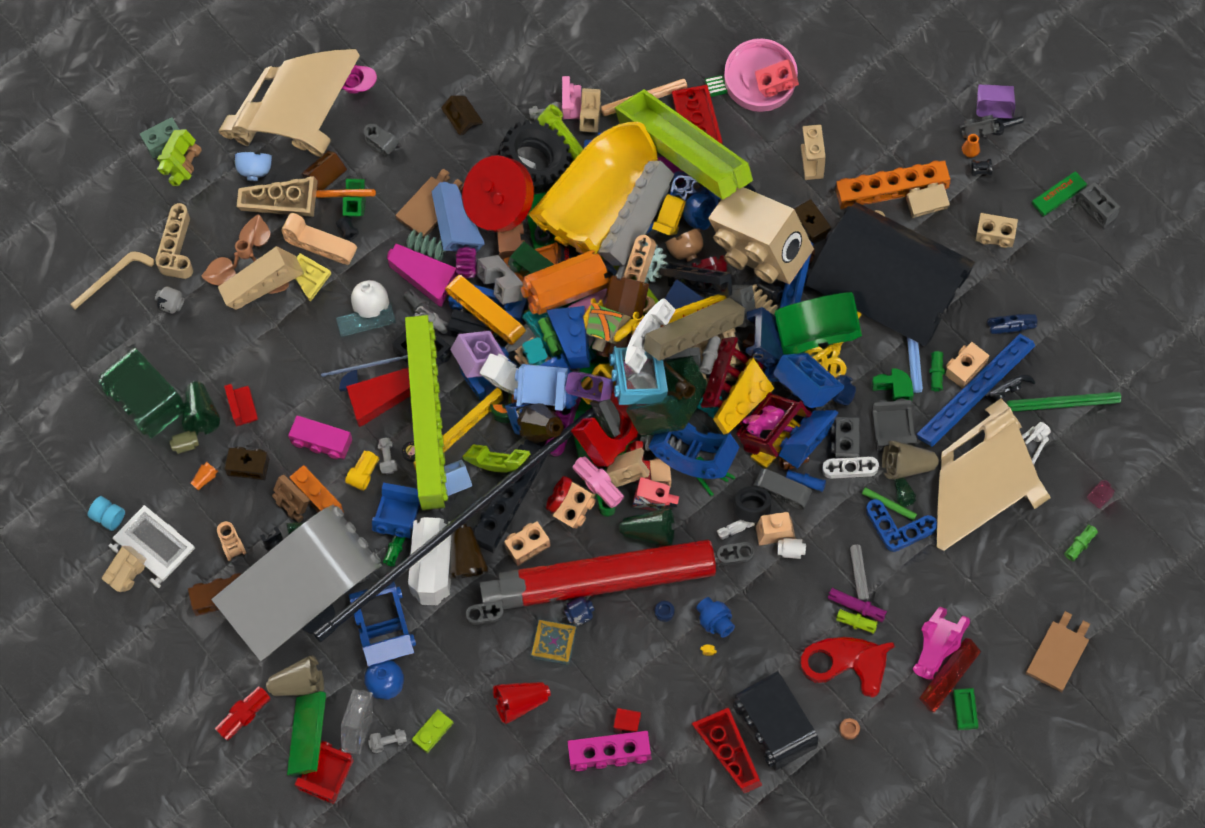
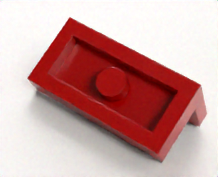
[224,384,258,427]

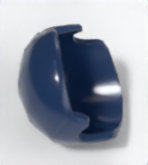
[832,375,856,406]

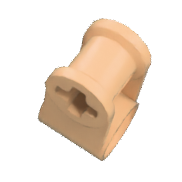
[217,521,247,561]

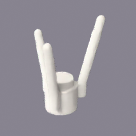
[1022,422,1051,465]

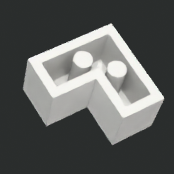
[480,353,518,395]

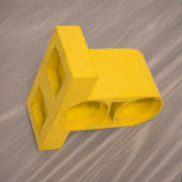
[652,194,686,235]

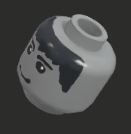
[155,286,184,314]

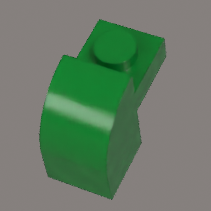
[343,179,366,216]
[872,368,914,401]

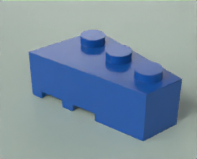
[547,306,590,369]

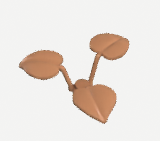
[201,214,290,294]

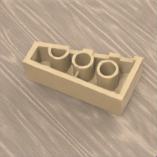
[237,176,318,217]
[218,246,304,309]

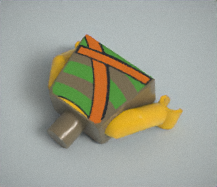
[583,298,644,352]

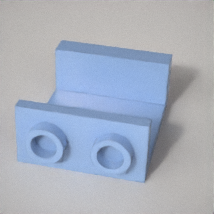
[514,364,568,411]

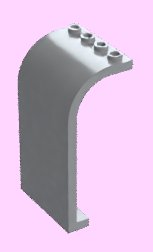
[211,504,382,662]

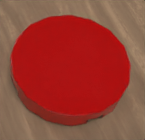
[546,476,572,513]

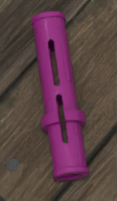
[828,587,887,623]

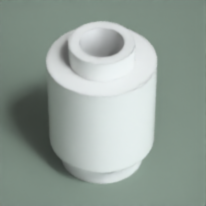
[777,538,806,559]

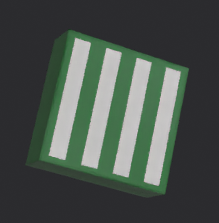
[705,75,727,97]

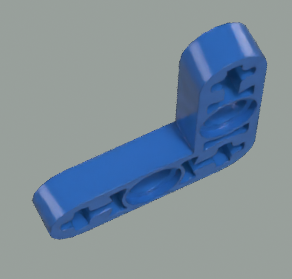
[866,499,937,552]

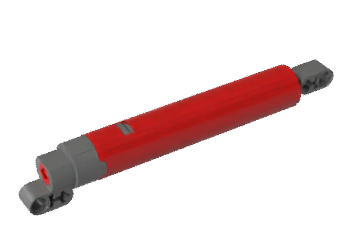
[466,539,754,625]

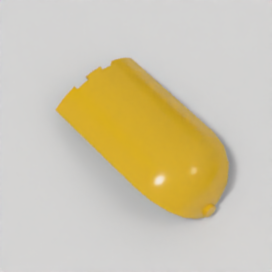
[529,122,658,254]

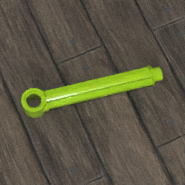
[538,104,583,160]

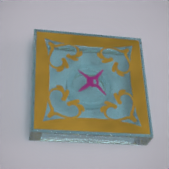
[530,619,577,665]

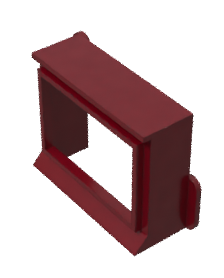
[736,392,812,457]

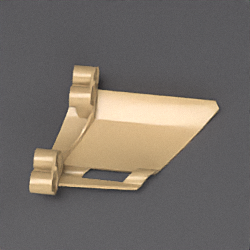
[219,49,360,157]

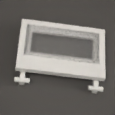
[109,505,195,588]

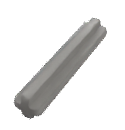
[850,544,869,601]

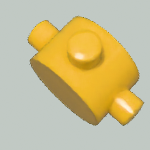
[700,645,717,656]

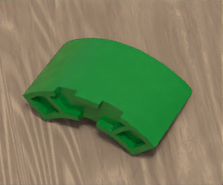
[775,292,862,355]

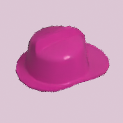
[342,65,377,94]

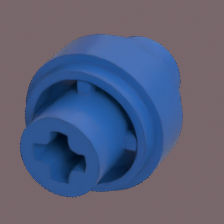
[696,597,735,638]

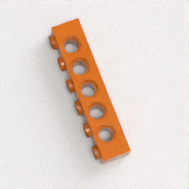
[835,161,950,209]

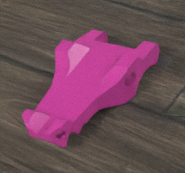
[913,607,970,679]

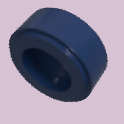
[655,601,674,622]

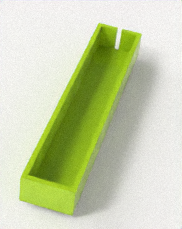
[615,89,753,200]
[405,315,448,510]

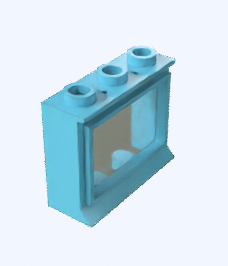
[609,346,668,405]

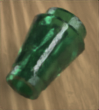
[894,477,916,507]

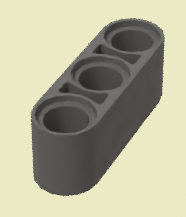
[753,468,812,510]

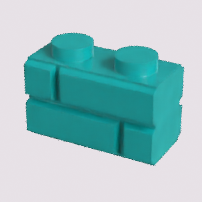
[522,337,548,365]

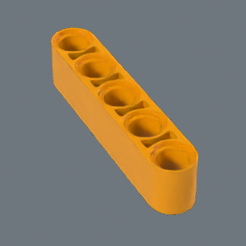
[445,275,526,345]

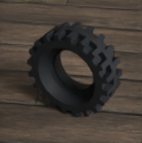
[497,120,571,192]

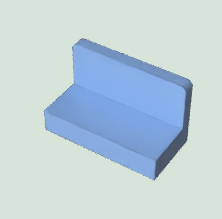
[444,460,472,496]

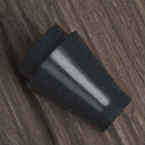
[755,281,784,304]

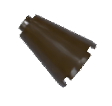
[449,524,488,579]

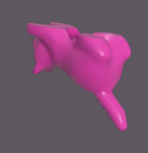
[742,406,794,438]

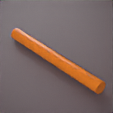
[316,189,376,198]

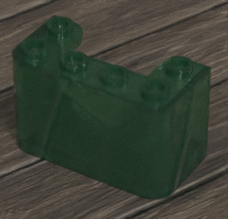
[98,347,187,439]
[626,356,707,437]

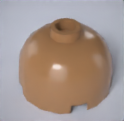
[665,228,703,262]

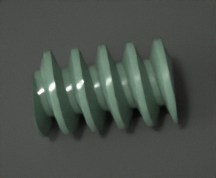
[405,229,446,262]

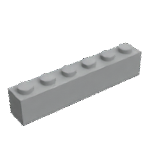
[598,161,675,266]

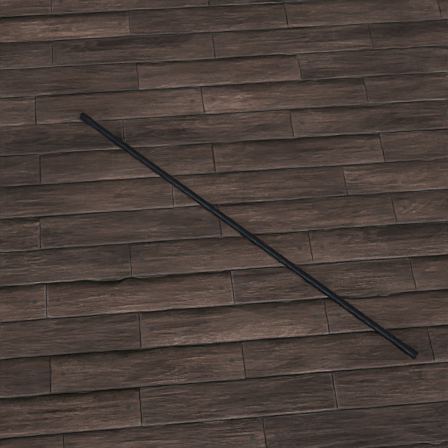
[313,274,762,642]

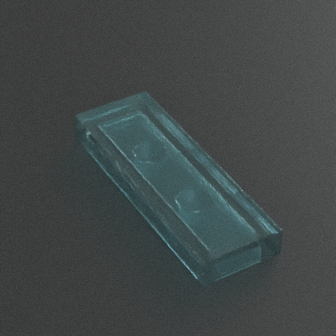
[336,304,396,337]

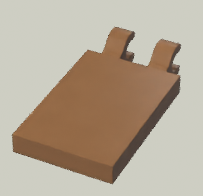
[395,169,463,239]
[1026,611,1090,692]

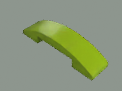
[462,444,531,472]

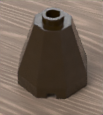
[517,403,563,443]

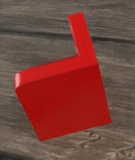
[614,708,641,734]

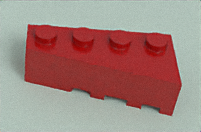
[692,707,762,794]

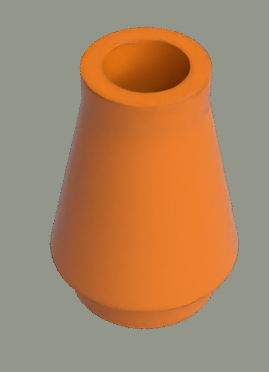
[962,134,980,158]
[191,462,218,490]

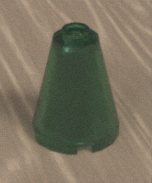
[182,381,220,435]
[619,508,675,546]

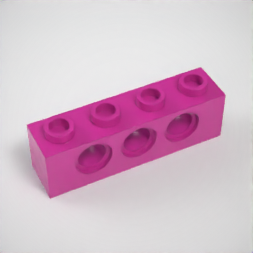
[568,731,651,771]

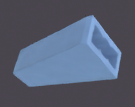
[431,182,484,252]

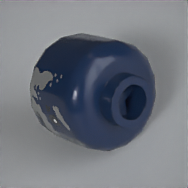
[564,597,595,626]

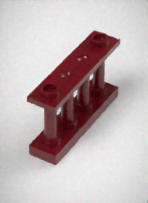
[701,337,763,427]

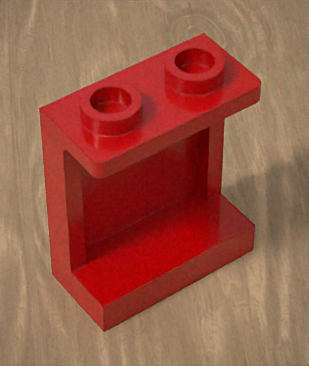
[295,741,354,804]

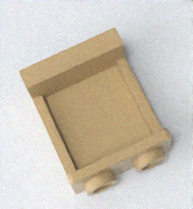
[801,125,826,180]

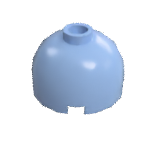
[235,152,272,181]

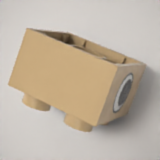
[708,187,814,285]

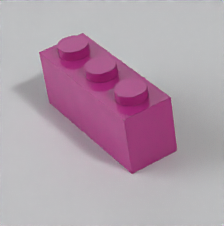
[288,415,353,459]

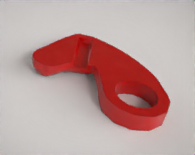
[801,637,895,697]

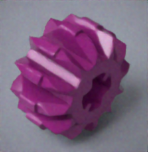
[456,247,477,279]

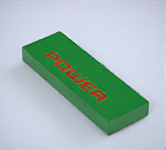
[1032,171,1087,217]

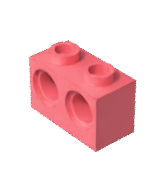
[755,59,799,97]

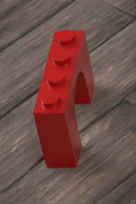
[571,380,654,467]

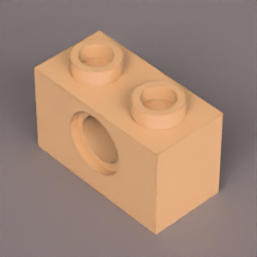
[946,342,989,389]

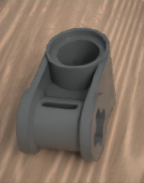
[364,124,399,157]

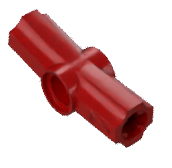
[215,686,271,741]

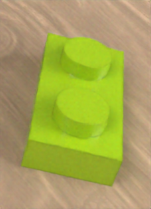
[412,709,454,754]

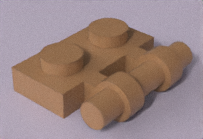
[272,475,310,523]

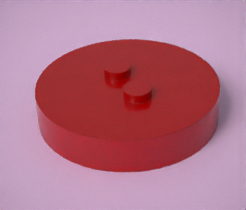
[462,156,534,232]

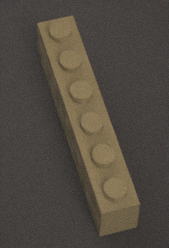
[644,297,745,361]

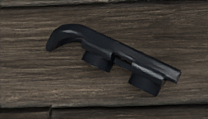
[985,375,1035,402]

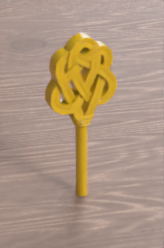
[805,311,862,378]

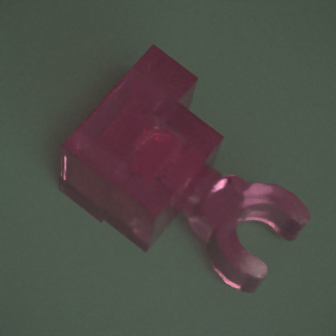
[1087,480,1115,509]

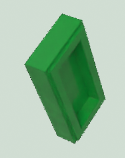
[953,688,979,730]

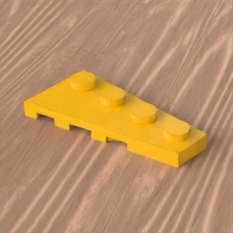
[713,358,775,435]

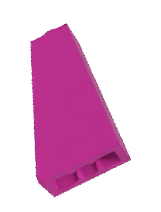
[387,244,457,307]

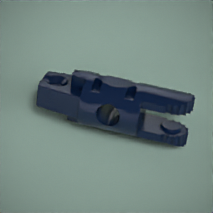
[987,314,1038,334]

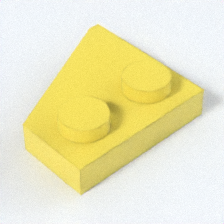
[295,253,331,301]

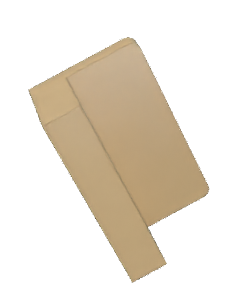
[606,448,650,487]

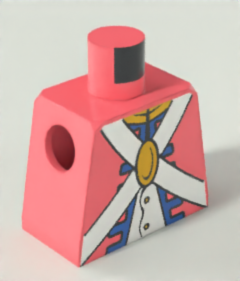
[632,477,679,512]

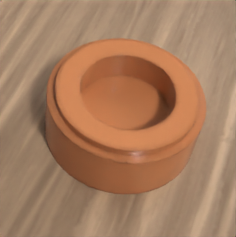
[839,718,860,740]

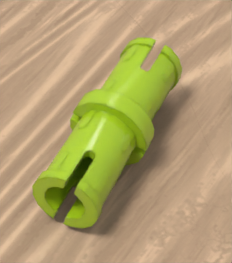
[836,609,878,634]

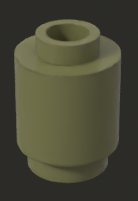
[170,431,199,454]

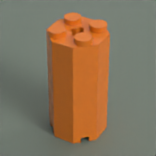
[521,250,609,315]

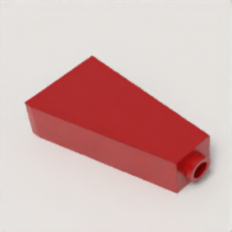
[346,367,411,427]

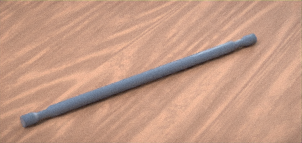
[321,355,408,377]

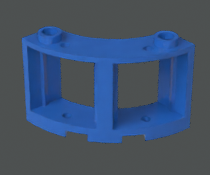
[648,413,740,479]
[349,582,416,666]

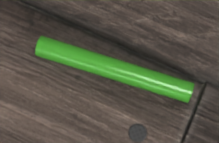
[862,487,917,521]

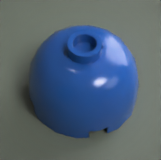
[683,193,718,230]
[364,660,404,700]

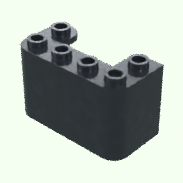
[733,671,818,771]

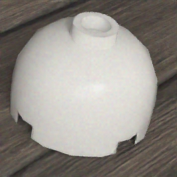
[351,280,389,318]

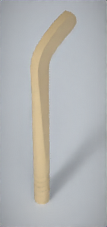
[70,252,154,310]

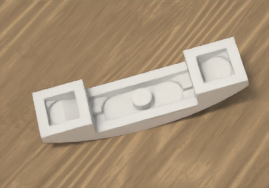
[625,299,675,374]

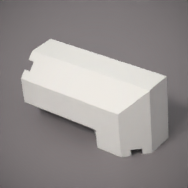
[408,517,452,605]

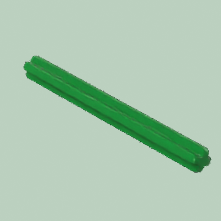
[1006,392,1121,412]

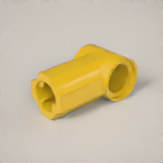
[345,451,379,491]

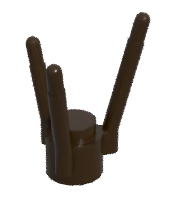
[663,361,696,400]

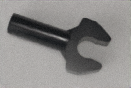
[991,116,1024,136]

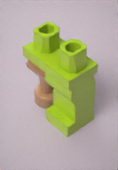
[157,129,202,186]

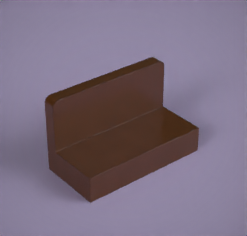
[301,150,347,190]

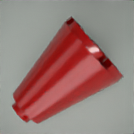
[493,682,551,724]

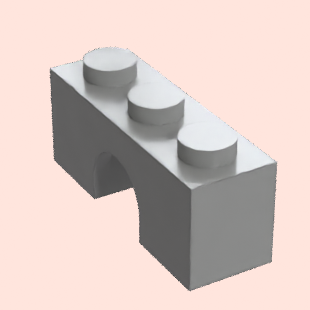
[476,255,523,304]

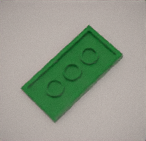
[287,691,326,777]

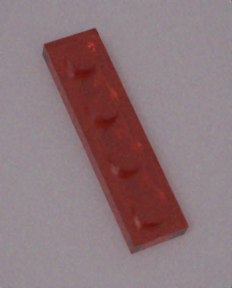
[919,638,981,712]

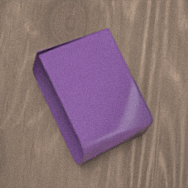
[976,85,1015,118]
[565,372,614,401]

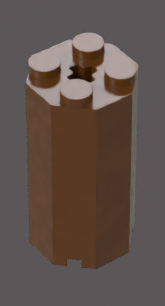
[593,275,649,362]

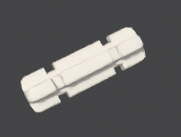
[717,520,755,540]

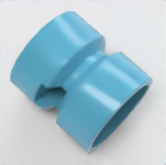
[88,496,125,531]

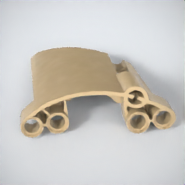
[937,399,1051,550]

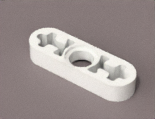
[822,457,879,479]

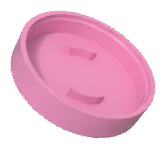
[724,39,798,112]

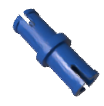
[786,470,826,492]

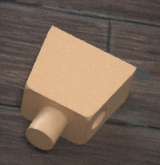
[756,512,796,546]

